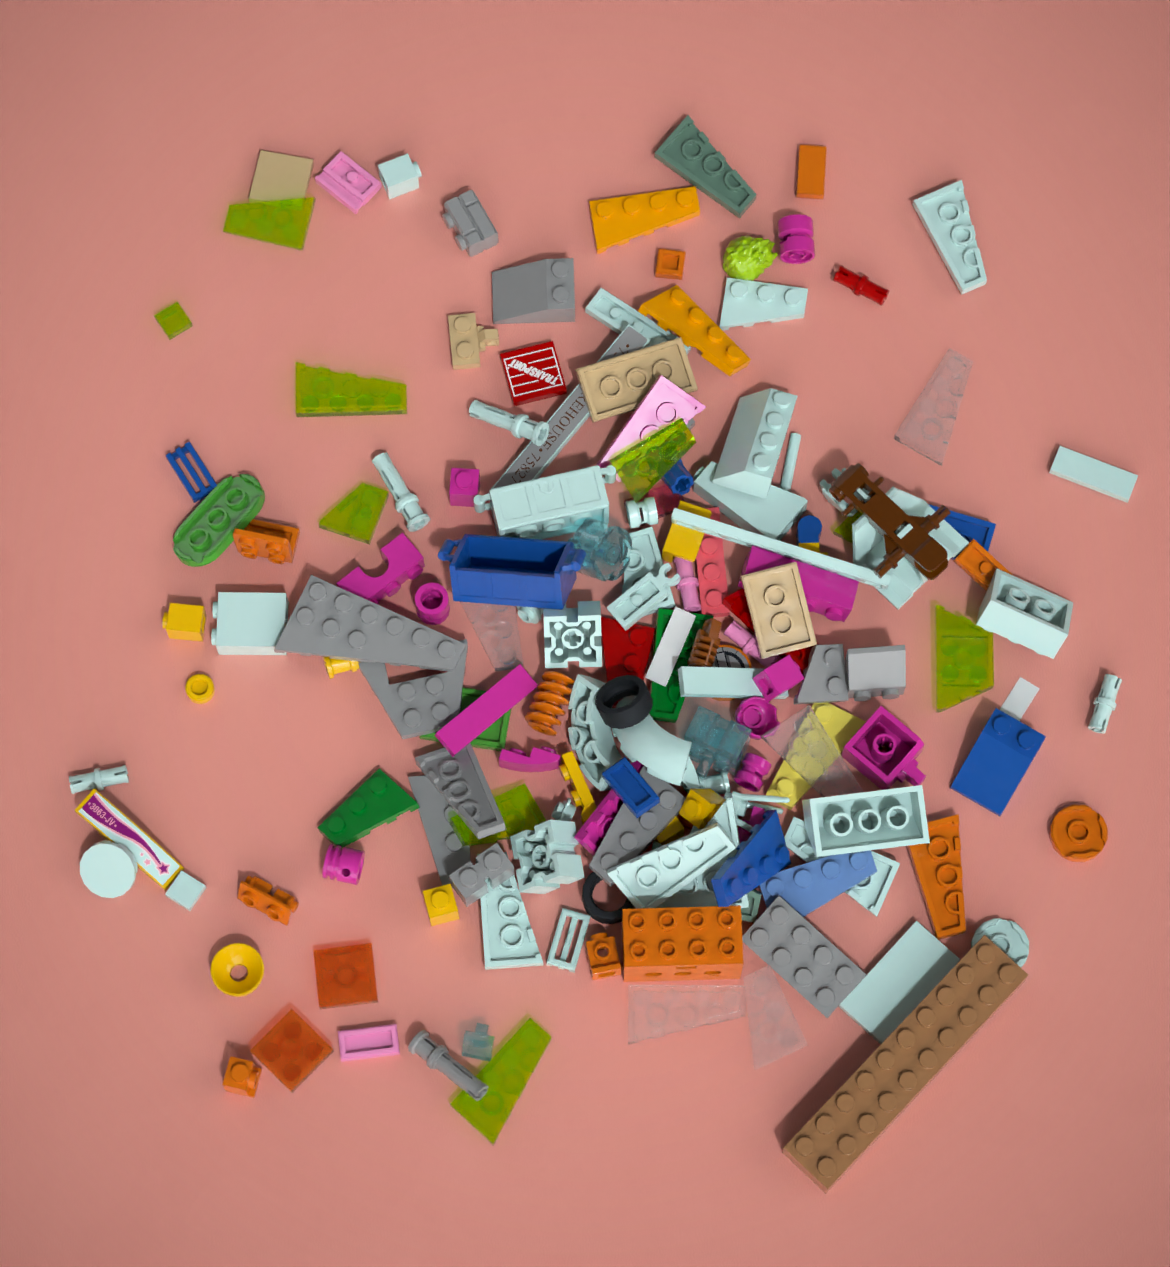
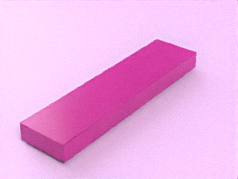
[435,664,538,757]

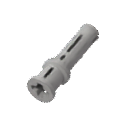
[408,1030,489,1101]

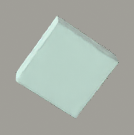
[165,870,206,911]

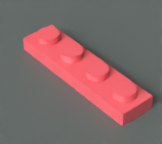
[696,507,730,617]

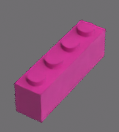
[738,545,859,622]

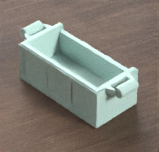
[474,465,616,540]

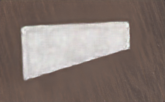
[760,705,864,797]

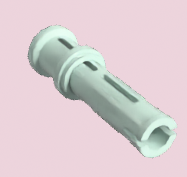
[469,400,549,446]
[372,452,430,532]

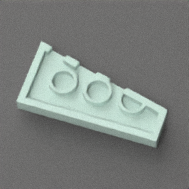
[913,180,987,295]
[784,817,900,917]
[607,822,736,909]

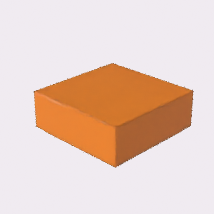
[655,249,686,280]

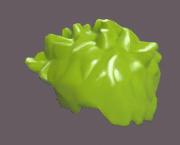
[723,235,778,281]

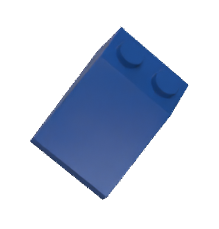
[950,708,1046,816]

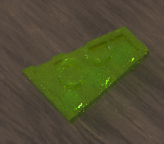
[223,197,316,251]

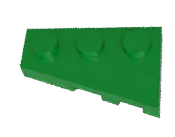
[317,768,420,848]

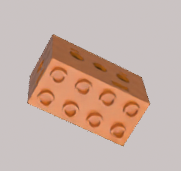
[622,906,744,982]

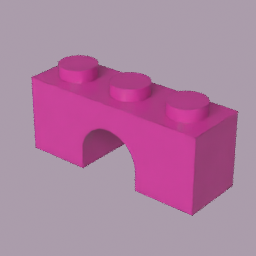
[336,532,425,605]

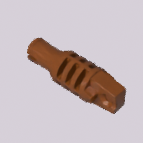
[687,618,722,667]

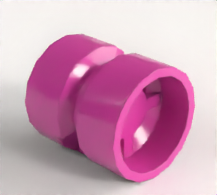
[778,214,815,264]

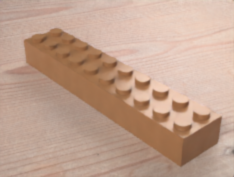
[782,935,1028,1194]

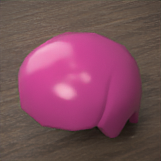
[735,696,780,740]

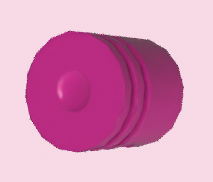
[415,582,450,625]
[323,844,365,885]

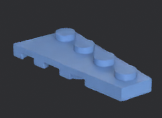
[760,850,877,917]

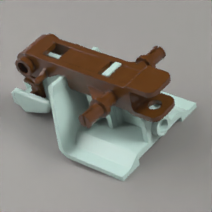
[819,463,969,610]

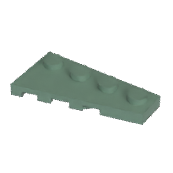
[655,115,757,219]

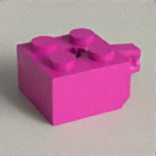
[841,706,926,790]

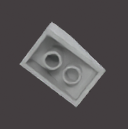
[492,258,575,324]

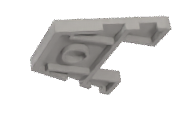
[358,639,468,739]

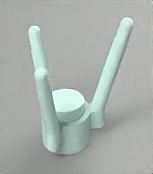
[724,791,790,833]

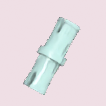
[1088,674,1122,734]
[69,765,129,794]

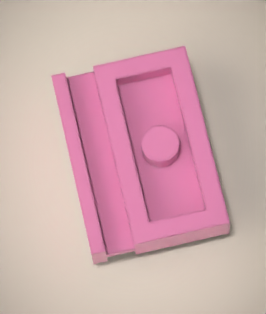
[315,151,382,214]

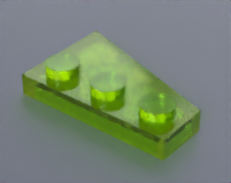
[609,418,696,503]
[449,783,547,846]

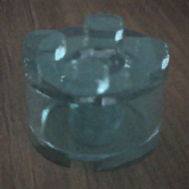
[567,518,632,581]

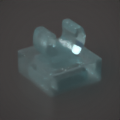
[462,1023,495,1062]

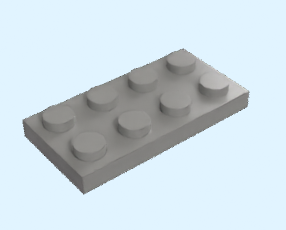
[742,896,867,1018]

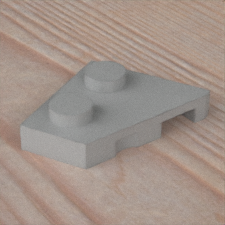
[793,644,849,705]

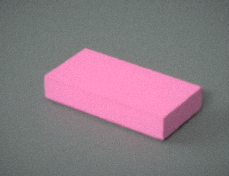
[338,1024,400,1062]

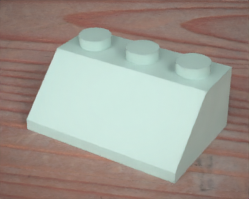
[976,569,1073,659]

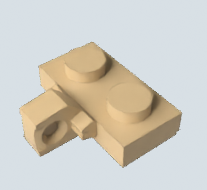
[448,313,499,370]

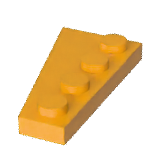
[589,186,700,254]
[638,285,751,376]

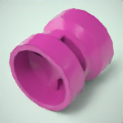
[733,753,771,792]

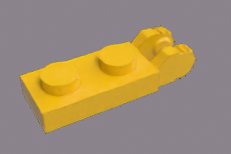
[558,751,597,825]

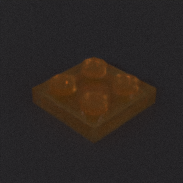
[314,943,378,1010]
[250,1009,334,1093]

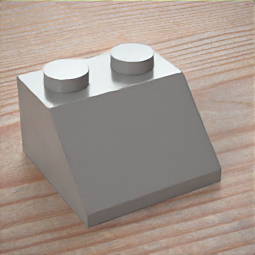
[845,645,906,701]

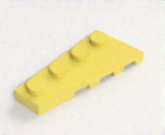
[766,703,866,810]

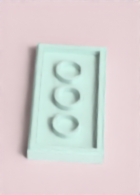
[839,921,961,1044]

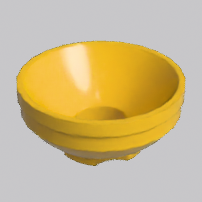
[210,943,264,997]

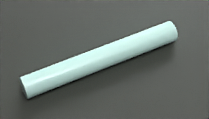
[780,433,801,492]

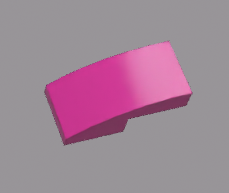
[499,746,561,772]

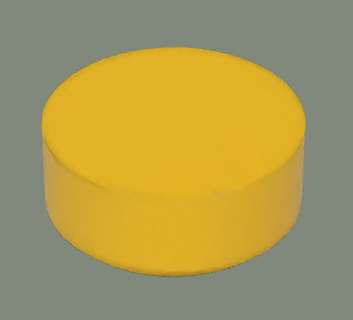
[185,674,215,704]

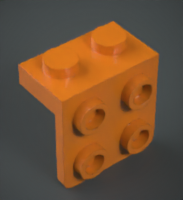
[233,519,300,564]

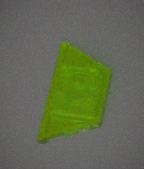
[935,605,994,712]

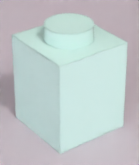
[378,154,422,200]

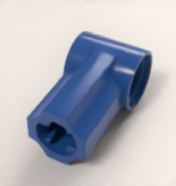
[647,445,694,496]

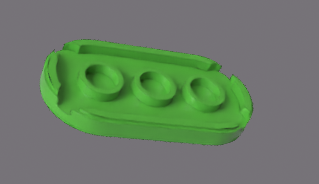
[173,474,265,567]

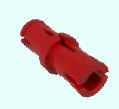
[833,265,890,306]

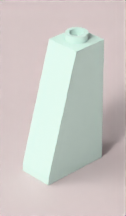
[693,461,808,541]

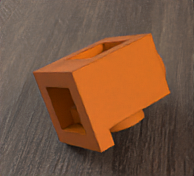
[586,933,621,980]
[222,1056,262,1098]

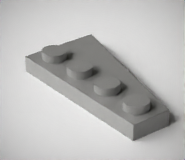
[415,743,506,839]

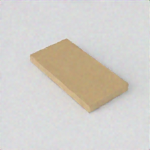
[575,337,698,423]

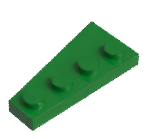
[649,608,714,723]

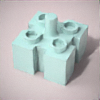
[543,601,602,668]
[510,819,585,894]

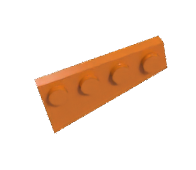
[907,814,966,940]

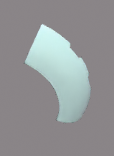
[568,674,622,791]
[612,695,692,786]

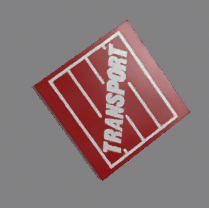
[500,341,567,407]

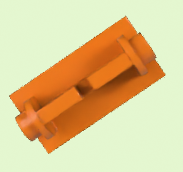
[237,876,299,926]

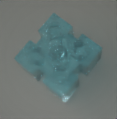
[684,705,752,778]

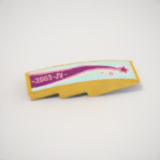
[75,789,184,890]

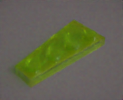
[296,362,407,417]
[450,1018,552,1146]

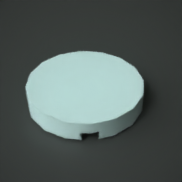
[80,840,138,898]
[971,918,1029,967]

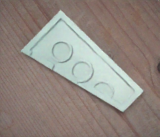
[477,852,544,970]

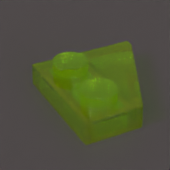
[319,483,389,545]

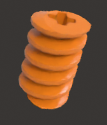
[525,671,575,736]

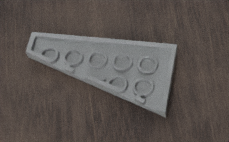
[274,575,466,672]

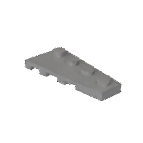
[589,766,686,887]
[408,776,471,889]

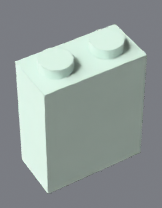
[211,592,289,655]

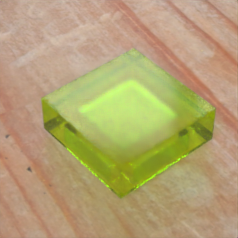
[154,302,193,340]

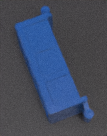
[438,534,586,610]

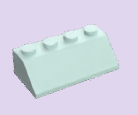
[712,388,798,499]
[802,785,930,857]

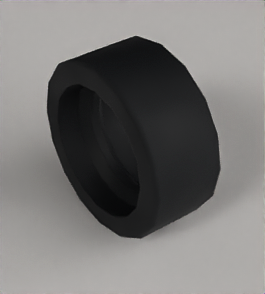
[595,675,653,729]
[582,872,635,924]

